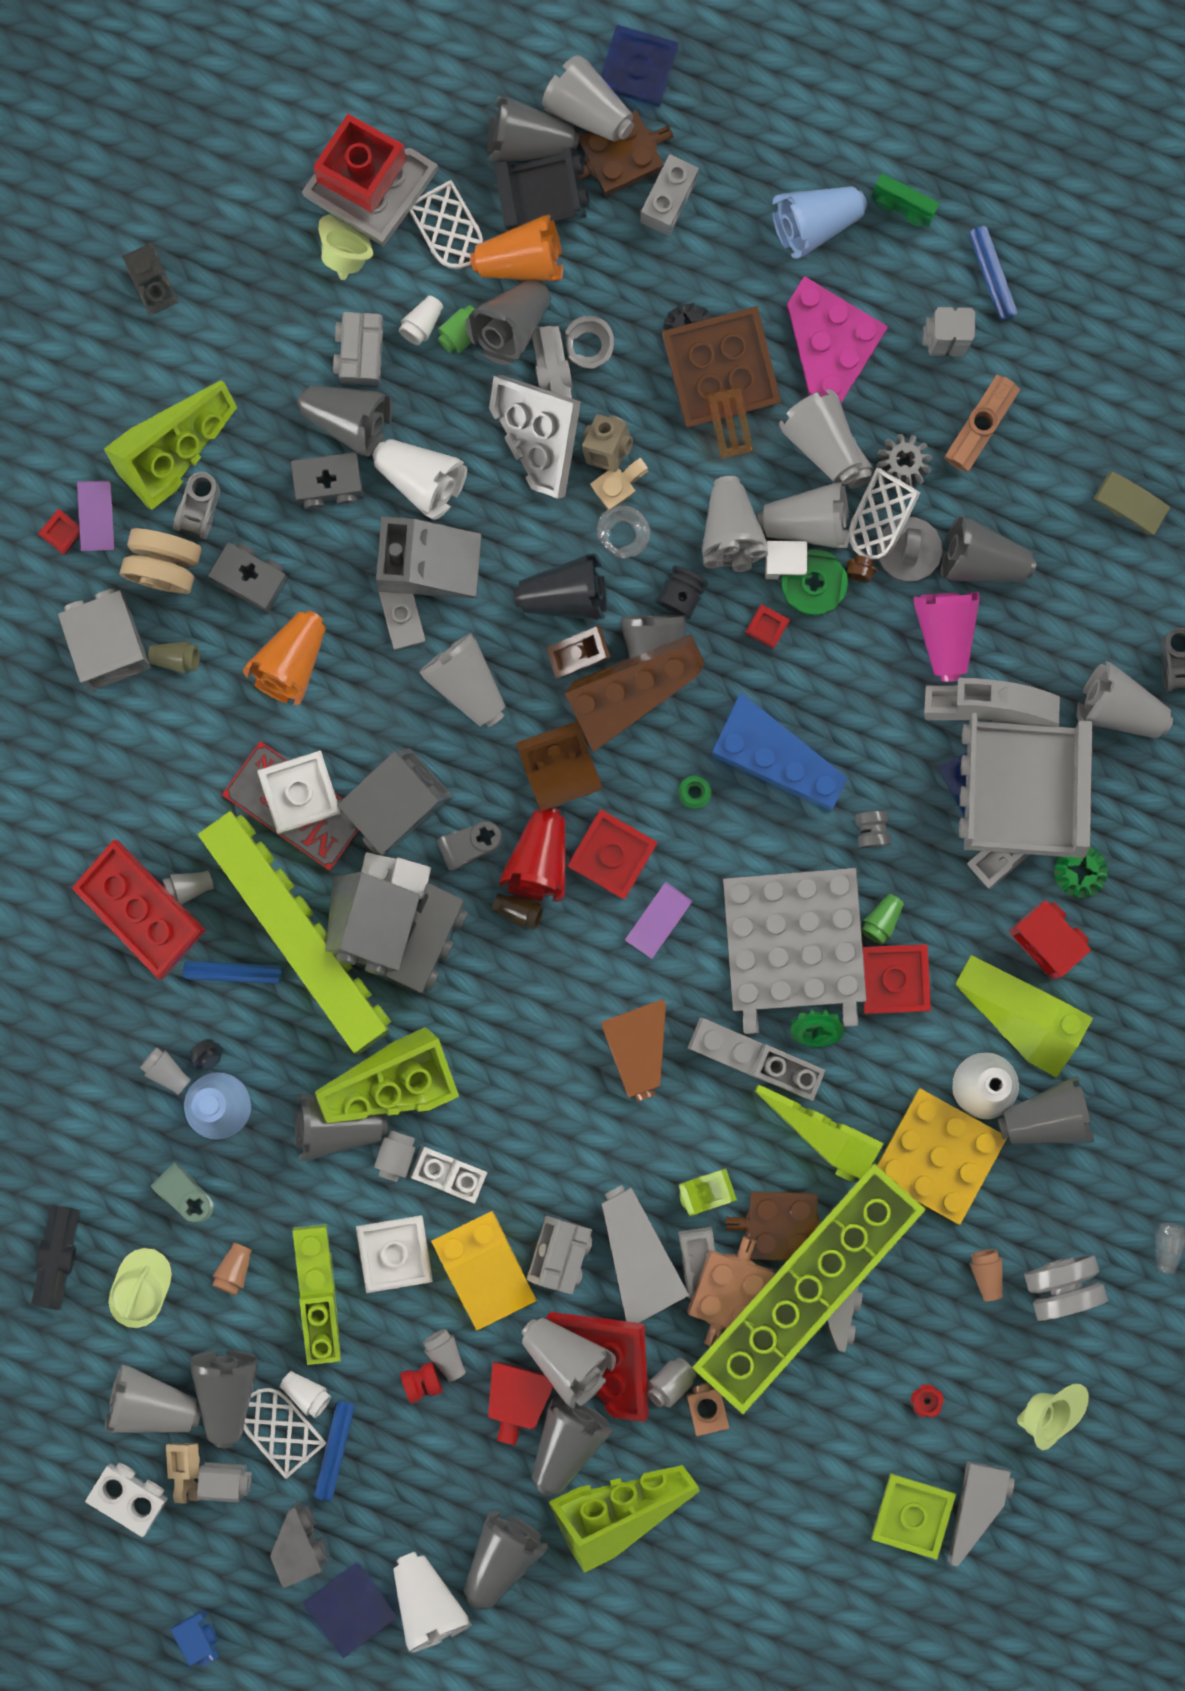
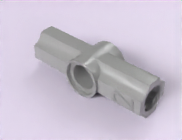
[532,326,573,399]

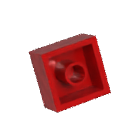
[313,113,407,214]
[1007,900,1091,980]

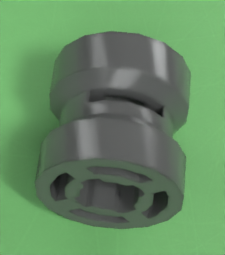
[855,811,892,848]

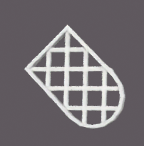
[409,180,483,269]
[849,468,921,560]
[244,1388,327,1479]

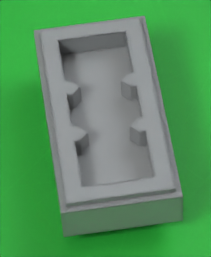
[379,592,426,651]
[678,1227,715,1299]

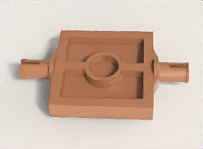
[687,1236,774,1346]

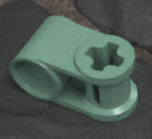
[151,1161,214,1223]

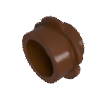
[846,555,878,583]

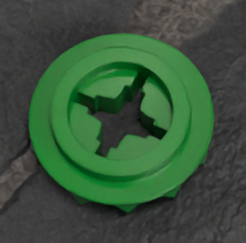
[1054,847,1108,898]
[791,1009,844,1048]

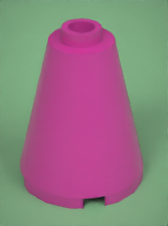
[913,592,980,681]

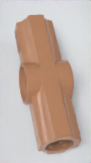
[944,375,1021,473]

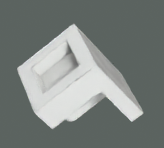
[765,541,807,579]

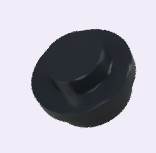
[190,1039,223,1069]

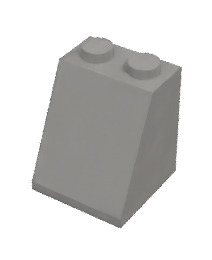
[58,589,152,692]

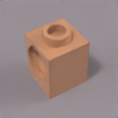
[686,1382,729,1436]

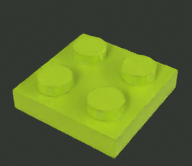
[871,1473,956,1560]

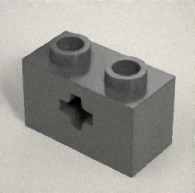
[291,452,363,509]
[208,542,288,614]

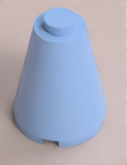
[772,186,867,259]
[184,1073,251,1139]

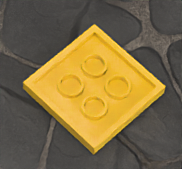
[877,1088,1007,1225]

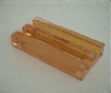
[707,386,753,458]

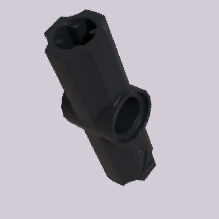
[31,1205,81,1310]

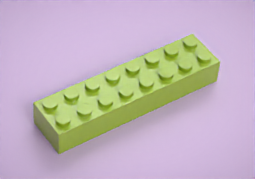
[197,811,391,1055]
[692,1163,926,1414]

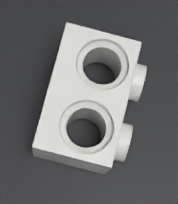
[85,1462,168,1537]

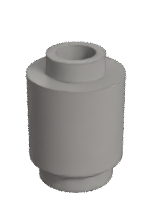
[374,1130,416,1182]
[647,1357,696,1408]

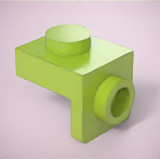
[679,1168,737,1216]

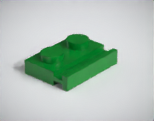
[871,173,940,227]

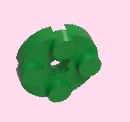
[781,549,848,616]

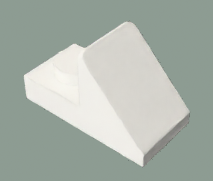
[361,852,431,900]

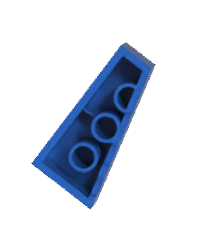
[711,692,847,812]

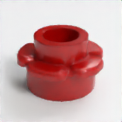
[911,1384,944,1418]

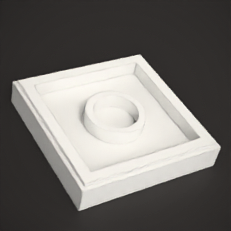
[257,750,341,835]
[356,1215,433,1293]

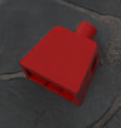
[488,1361,553,1445]

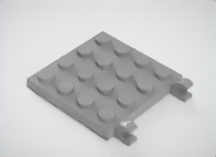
[723,868,867,1034]

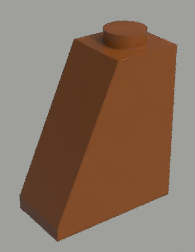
[601,999,666,1102]

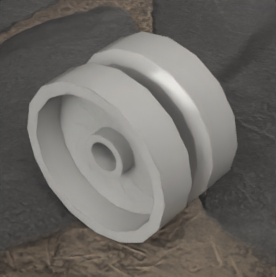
[1024,1254,1108,1321]

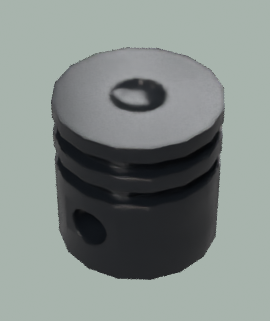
[655,565,708,619]

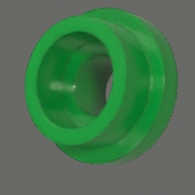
[678,776,711,809]

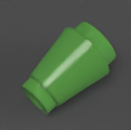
[861,894,904,945]

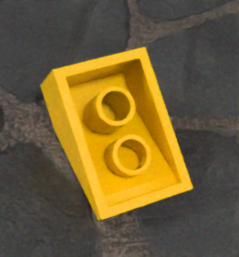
[431,1210,537,1331]

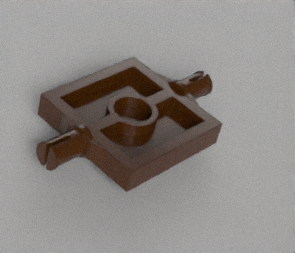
[578,110,674,197]
[725,1190,823,1260]

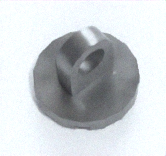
[876,517,942,583]

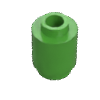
[437,305,475,354]

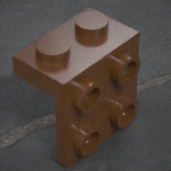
[516,721,602,810]

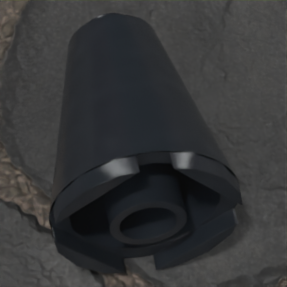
[514,553,607,620]

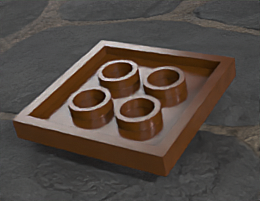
[661,306,781,428]

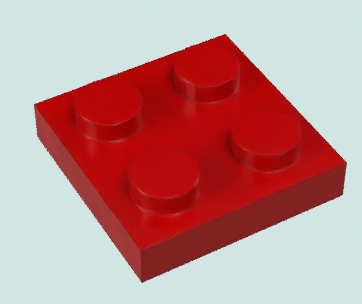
[567,809,658,900]
[862,944,931,1014]

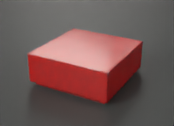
[38,508,80,556]
[745,604,790,650]

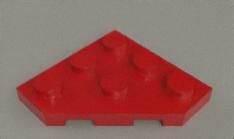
[546,1312,649,1422]

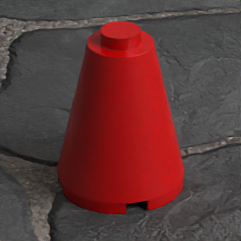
[499,808,566,902]

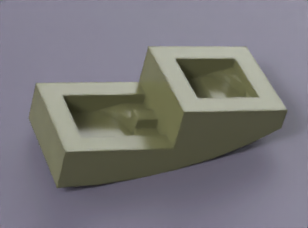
[1093,471,1170,535]

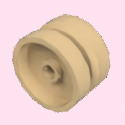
[119,528,202,594]

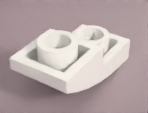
[409,1146,487,1203]

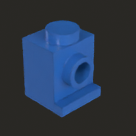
[171,1609,219,1667]

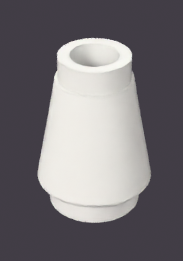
[399,295,444,345]
[280,1371,331,1418]

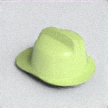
[318,214,373,280]
[108,1248,172,1328]
[1017,1384,1089,1450]

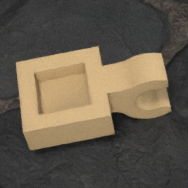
[590,458,649,512]
[166,1443,200,1503]

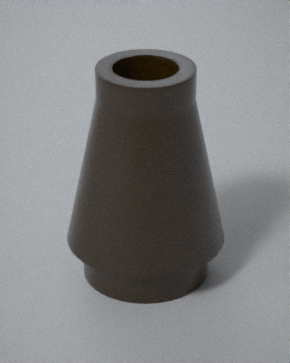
[492,893,544,930]

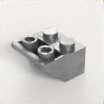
[270,1500,329,1588]

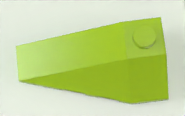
[104,380,237,510]
[955,955,1093,1078]

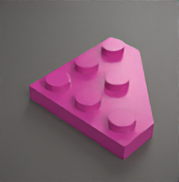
[787,276,888,403]

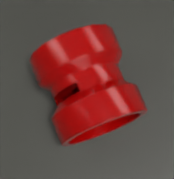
[400,1361,443,1404]

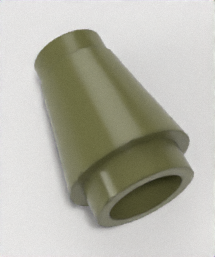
[148,641,200,674]

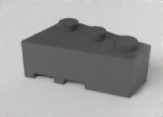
[386,883,469,994]

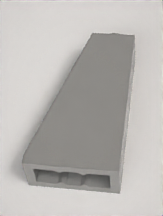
[602,1185,689,1323]

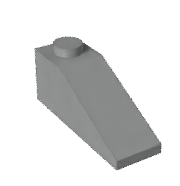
[947,1461,1014,1566]

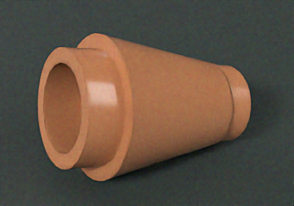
[212,1243,252,1296]
[969,1249,1003,1301]

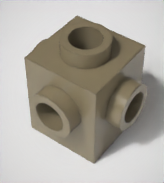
[582,414,633,472]

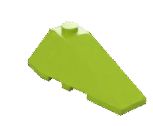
[314,1027,459,1123]
[754,1085,883,1183]
[549,1465,699,1572]

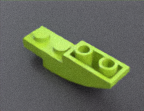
[293,1224,341,1365]

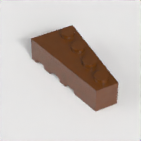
[565,634,705,752]

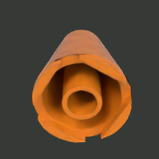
[470,215,563,281]
[243,610,326,705]

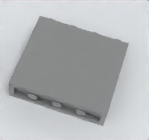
[959,713,1092,858]

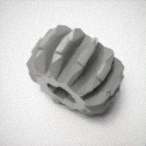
[876,434,932,491]

